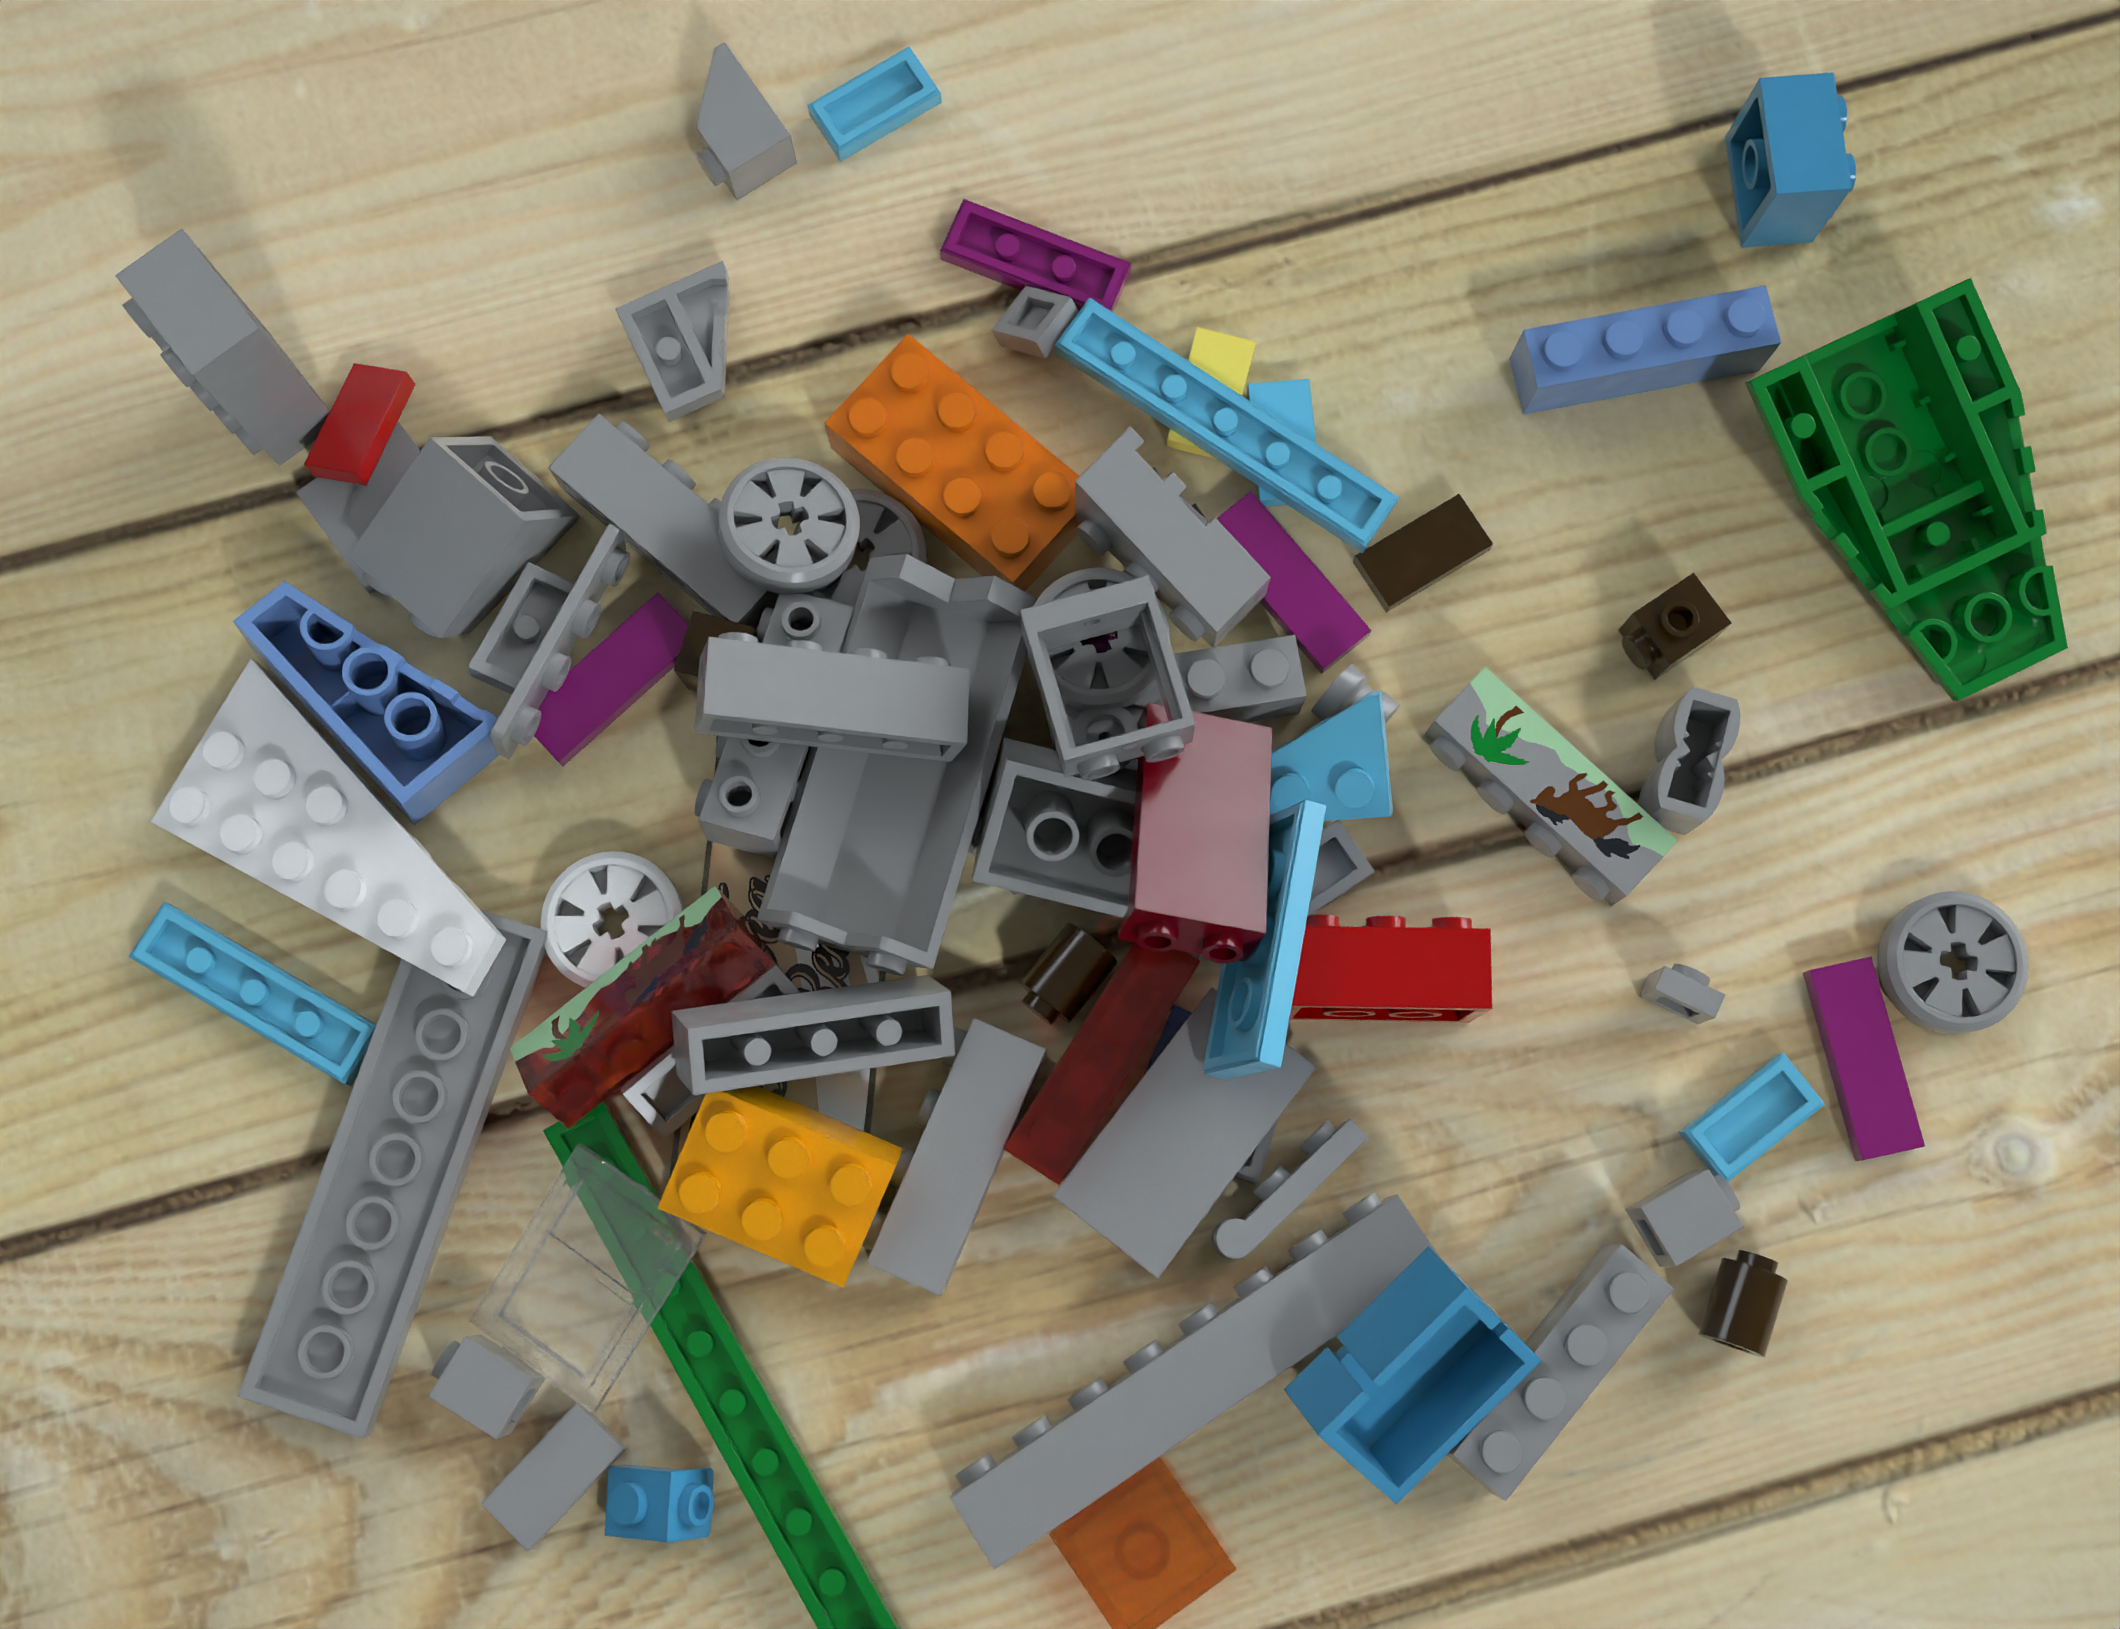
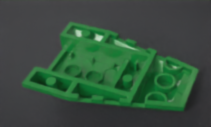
[1745,278,2068,701]

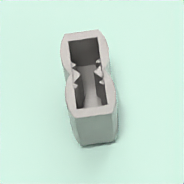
[1639,687,1740,835]

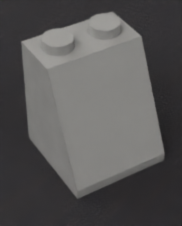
[348,436,581,639]

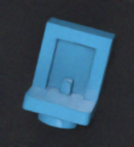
[604,1465,714,1542]

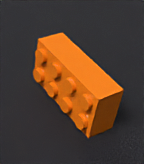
[824,334,1080,592]

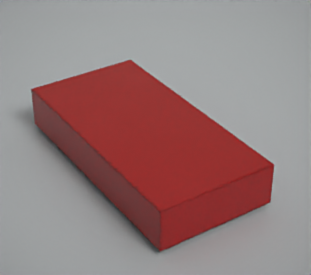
[304,363,416,486]

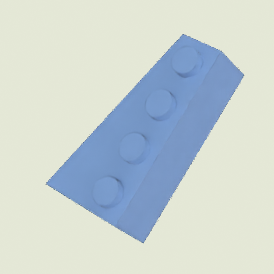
[233,581,499,825]

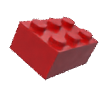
[1289,915,1492,1023]

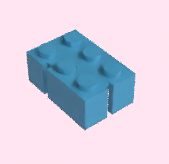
[1284,1246,1542,1505]

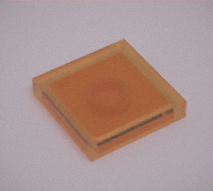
[1049,1457,1237,1629]

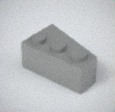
[1075,426,1271,647]

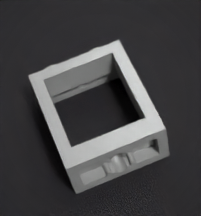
[1020,575,1195,780]

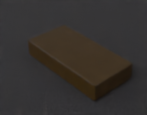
[1353,494,1493,613]

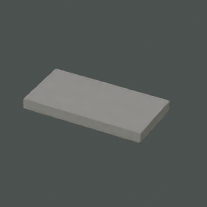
[1053,987,1316,1278]

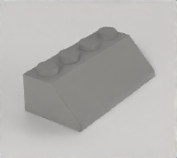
[972,737,1137,918]

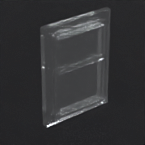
[469,1144,707,1413]

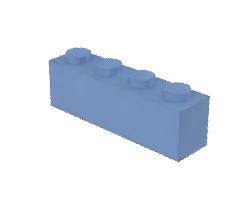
[1509,285,1781,415]

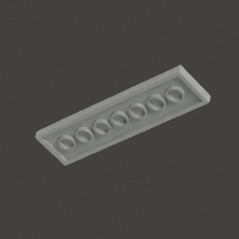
[237,910,547,1439]

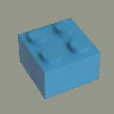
[1725,72,1856,248]

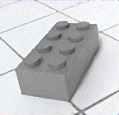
[115,229,330,466]

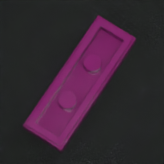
[940,199,1131,312]
[1216,491,1372,674]
[534,592,689,766]
[1803,956,1925,1161]

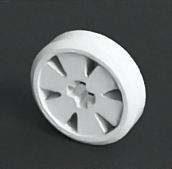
[541,851,686,995]

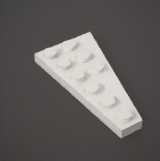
[151,659,506,997]

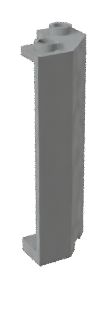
[756,554,1038,976]

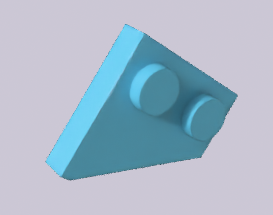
[1270,690,1393,821]

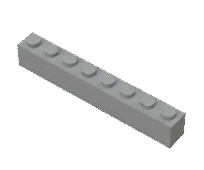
[950,1192,1440,1569]

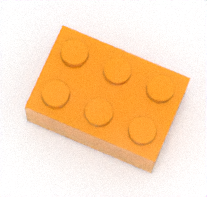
[657,1086,903,1288]

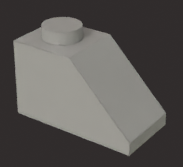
[696,42,797,200]

